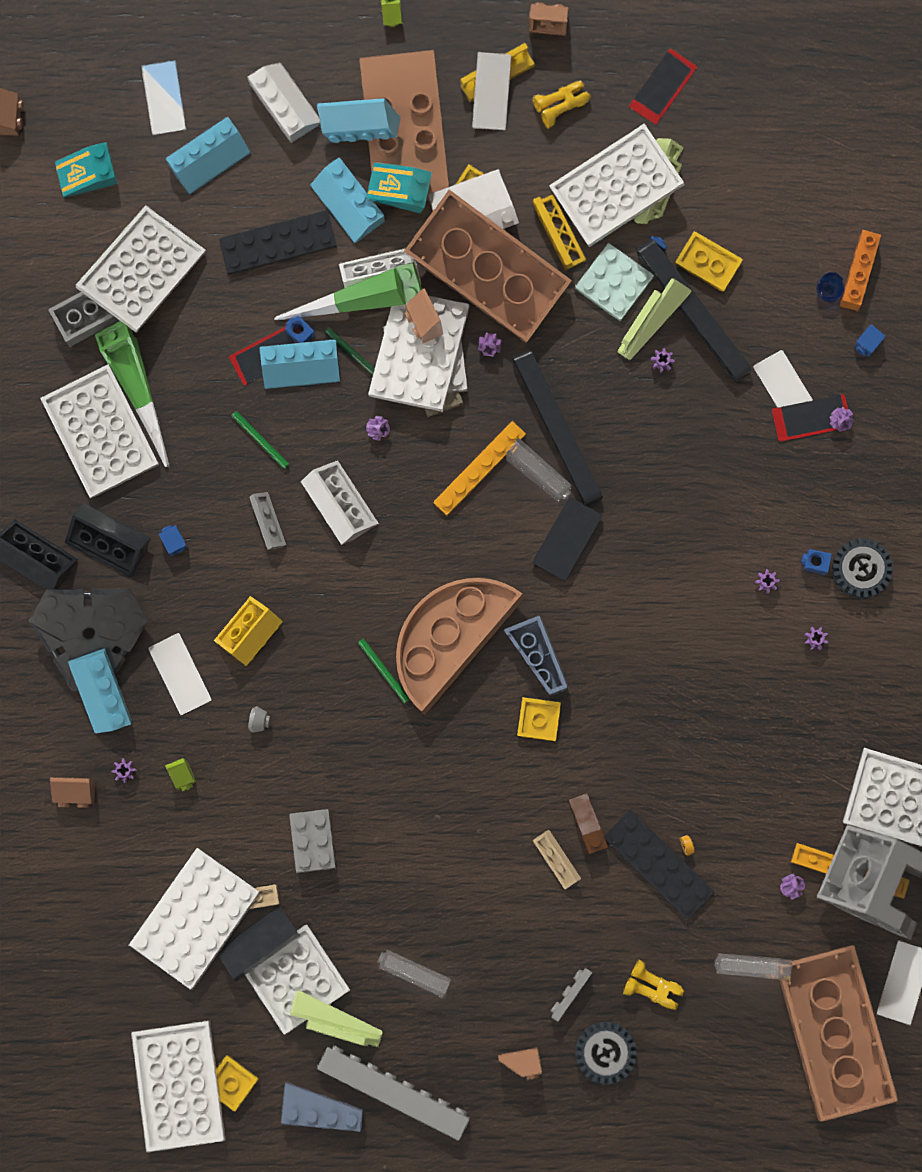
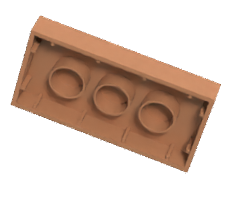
[403,189,572,342]
[775,945,898,1121]

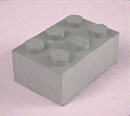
[48,292,119,347]
[290,809,336,873]

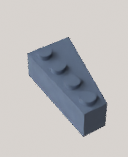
[504,616,570,696]
[281,1082,363,1131]

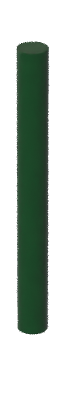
[324,328,375,376]

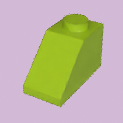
[381,0,402,26]
[165,758,196,791]

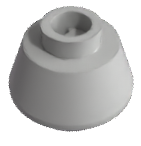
[248,706,270,733]

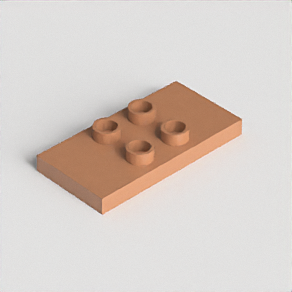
[360,50,449,206]

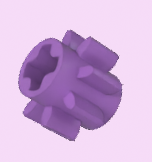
[478,333,501,357]
[651,348,675,373]
[830,407,854,432]
[366,416,390,441]
[755,569,780,594]
[804,627,828,650]
[112,759,137,783]
[780,873,805,899]

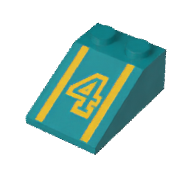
[55,142,118,198]
[366,162,432,213]

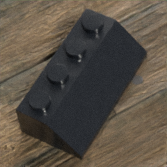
[64,503,150,577]
[0,519,78,590]

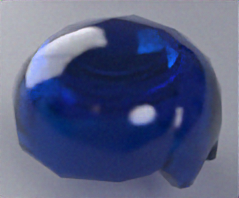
[816,272,845,303]

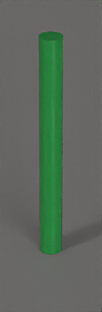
[232,411,289,469]
[358,638,410,704]

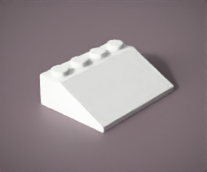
[428,170,519,229]

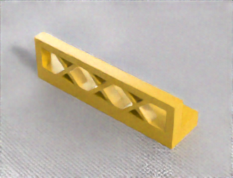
[461,43,534,102]
[533,194,586,271]

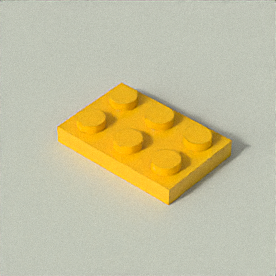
[675,231,743,292]

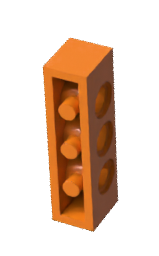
[840,230,881,311]

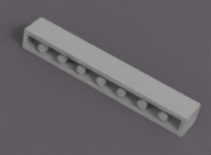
[317,1045,469,1140]

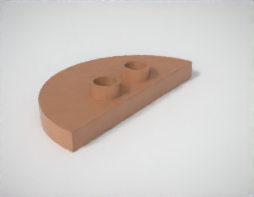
[396,578,525,715]

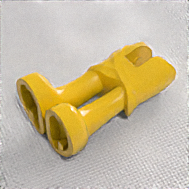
[532,81,591,128]
[623,960,685,1010]

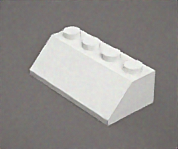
[248,63,320,143]
[339,249,421,288]
[301,461,378,545]

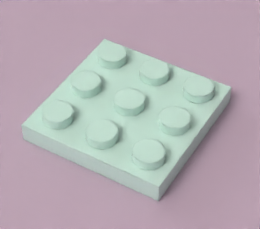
[575,243,654,321]

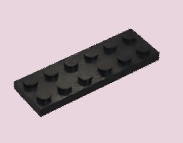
[219,210,337,275]
[604,809,714,920]

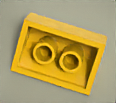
[214,596,283,666]

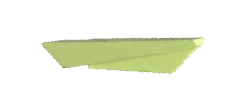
[634,138,683,224]
[617,278,691,360]
[290,990,382,1047]

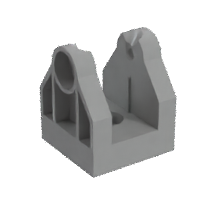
[817,825,922,939]

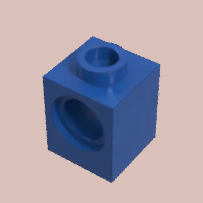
[285,315,315,343]
[854,324,886,357]
[159,525,188,557]
[801,549,832,575]

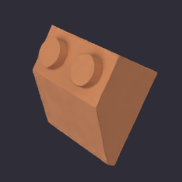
[529,3,568,35]
[0,88,24,136]
[404,288,443,344]
[50,778,95,808]
[498,1048,542,1080]

